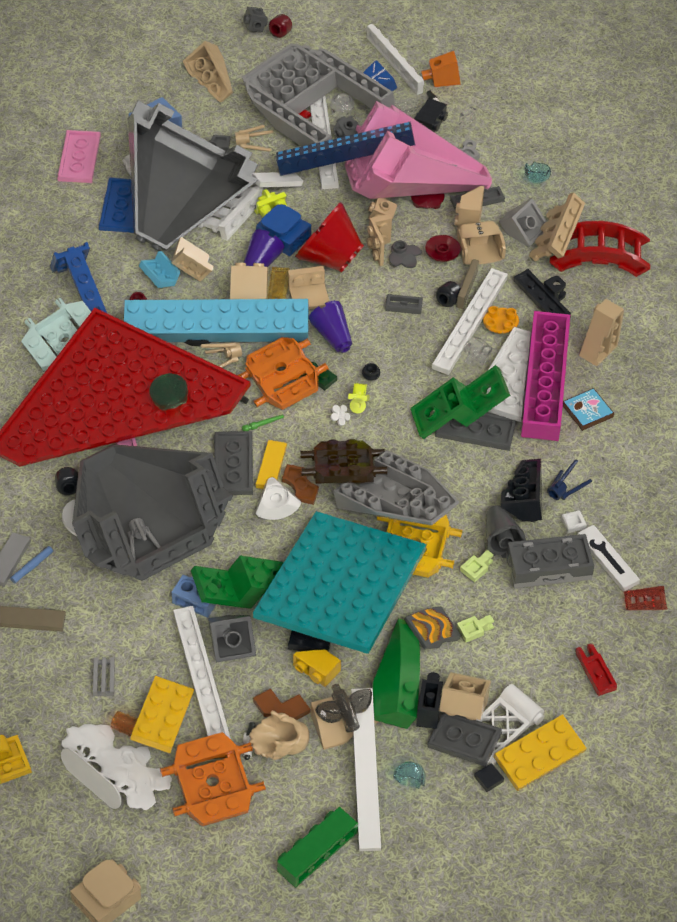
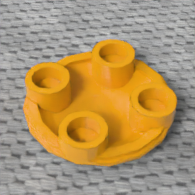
[483,306,519,333]

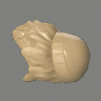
[249,710,310,760]

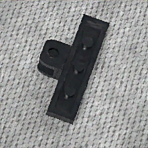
[514,269,571,318]

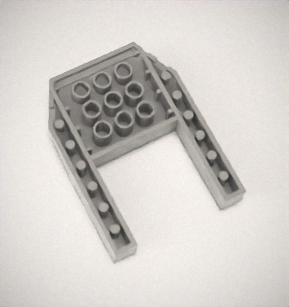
[242,43,395,147]

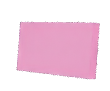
[58,130,101,183]

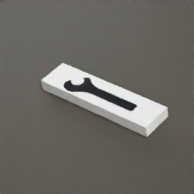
[577,525,640,592]

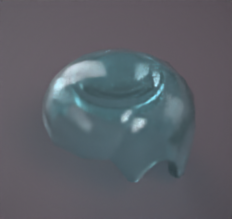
[524,161,551,184]
[393,761,426,789]

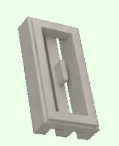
[93,657,115,697]

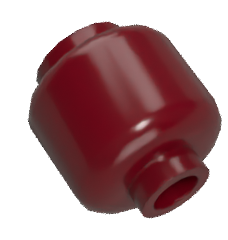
[269,14,292,38]

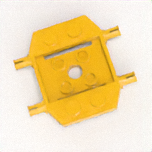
[377,515,463,578]

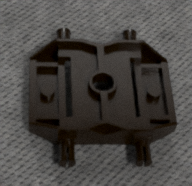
[300,439,387,484]

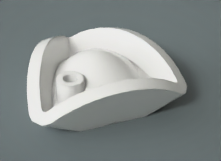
[256,477,301,520]

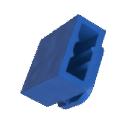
[256,204,311,256]

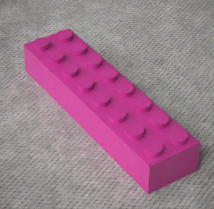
[521,311,571,441]

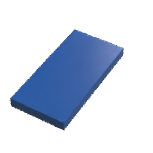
[99,178,134,233]

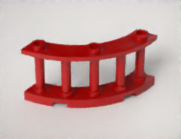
[550,220,650,277]

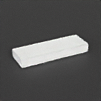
[251,172,303,188]

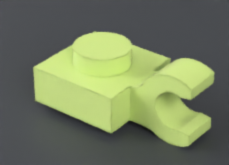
[460,550,494,583]
[457,615,494,643]

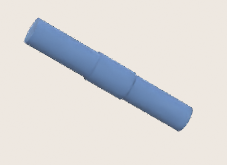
[10,546,54,583]

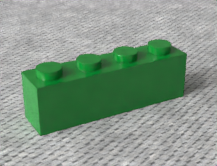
[277,806,358,888]

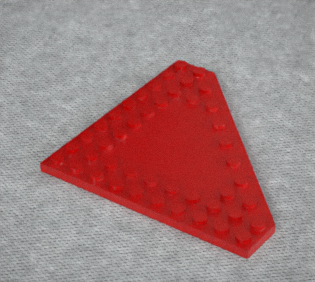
[0,308,251,467]

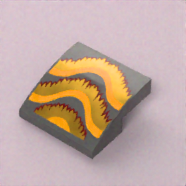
[404,606,462,649]

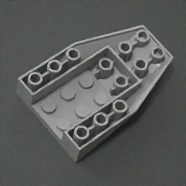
[333,450,459,525]

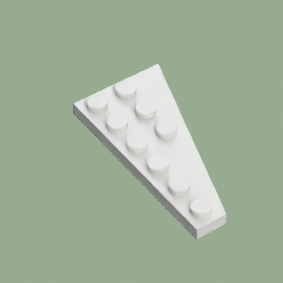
[487,327,531,422]

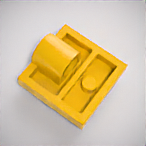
[0,735,32,784]

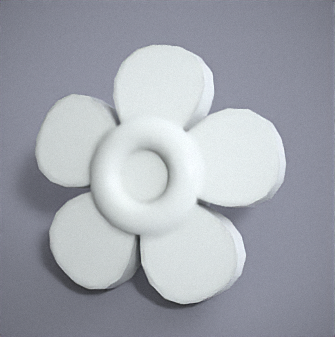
[330,405,350,426]

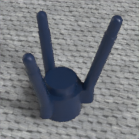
[547,459,592,500]

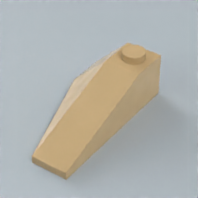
[311,696,379,750]

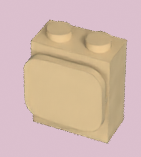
[230,263,268,299]
[70,859,141,922]

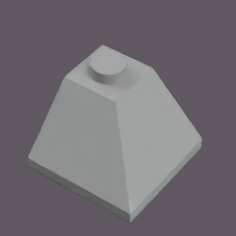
[499,198,547,247]

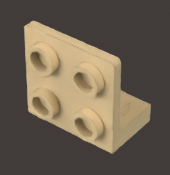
[367,213,392,266]
[171,237,214,282]
[288,266,329,309]

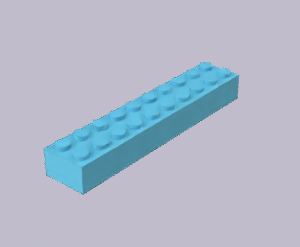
[124,299,309,342]

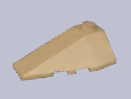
[183,41,233,102]

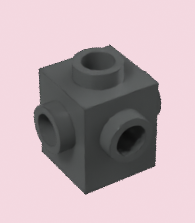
[243,6,268,32]
[333,115,359,138]

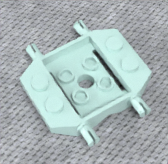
[21,298,91,371]

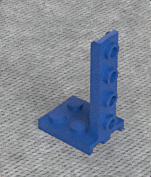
[50,242,108,314]

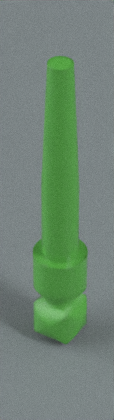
[242,414,284,431]

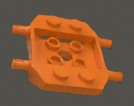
[238,337,329,410]
[160,732,266,826]

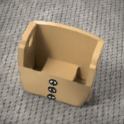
[457,221,506,265]

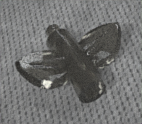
[315,684,372,733]

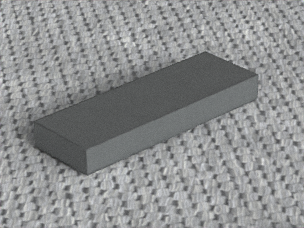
[450,186,505,211]

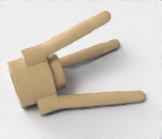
[235,125,274,152]
[201,342,242,368]

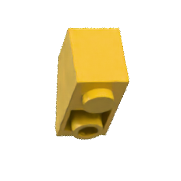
[293,649,341,687]

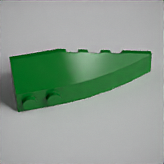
[371,618,420,729]

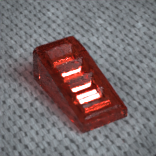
[624,586,668,610]

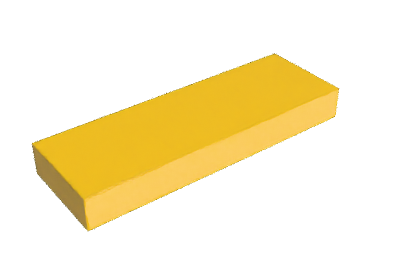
[256,440,287,489]

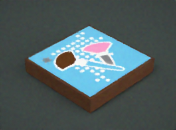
[563,388,614,431]

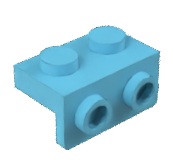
[139,251,180,288]

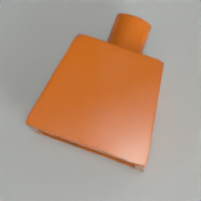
[421,51,461,87]

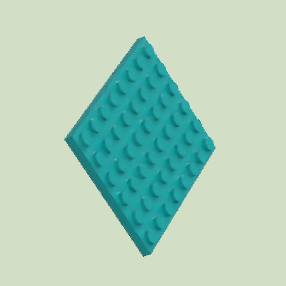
[253,511,426,654]

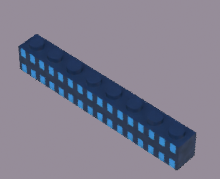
[276,121,415,176]

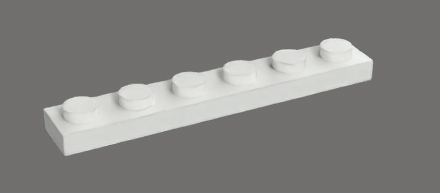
[367,24,424,95]

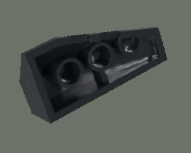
[501,459,543,522]

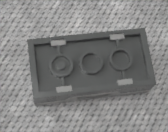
[506,534,595,588]

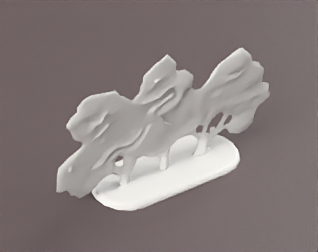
[61,724,172,810]

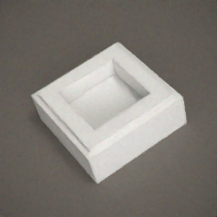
[561,510,587,533]

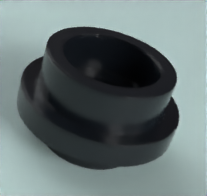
[362,363,380,381]

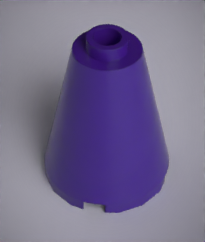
[243,229,284,267]
[309,300,352,353]

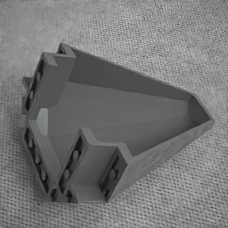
[128,100,258,251]
[72,444,233,581]

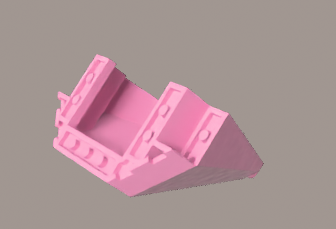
[345,101,492,199]

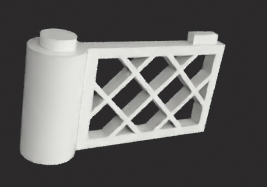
[477,684,545,766]

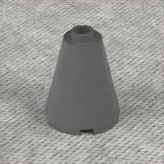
[486,505,526,558]

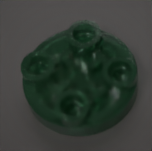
[149,373,188,411]

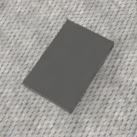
[427,712,502,767]

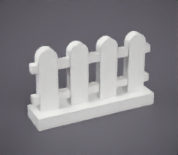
[198,185,263,241]

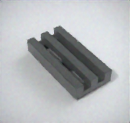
[385,294,423,314]

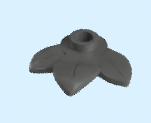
[389,240,422,268]

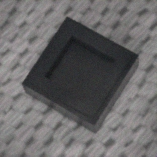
[474,763,504,792]

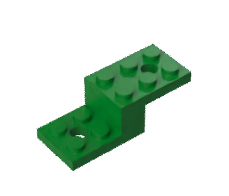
[410,365,511,439]
[191,555,284,609]

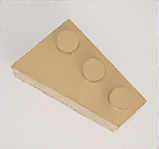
[579,299,624,366]

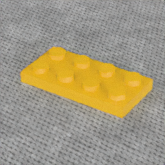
[130,676,194,753]
[493,714,587,791]

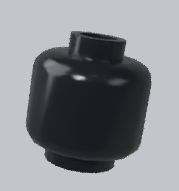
[436,281,461,307]
[55,467,79,496]

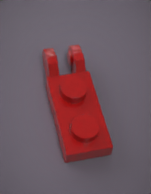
[575,643,618,696]

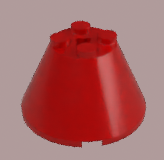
[295,202,364,273]

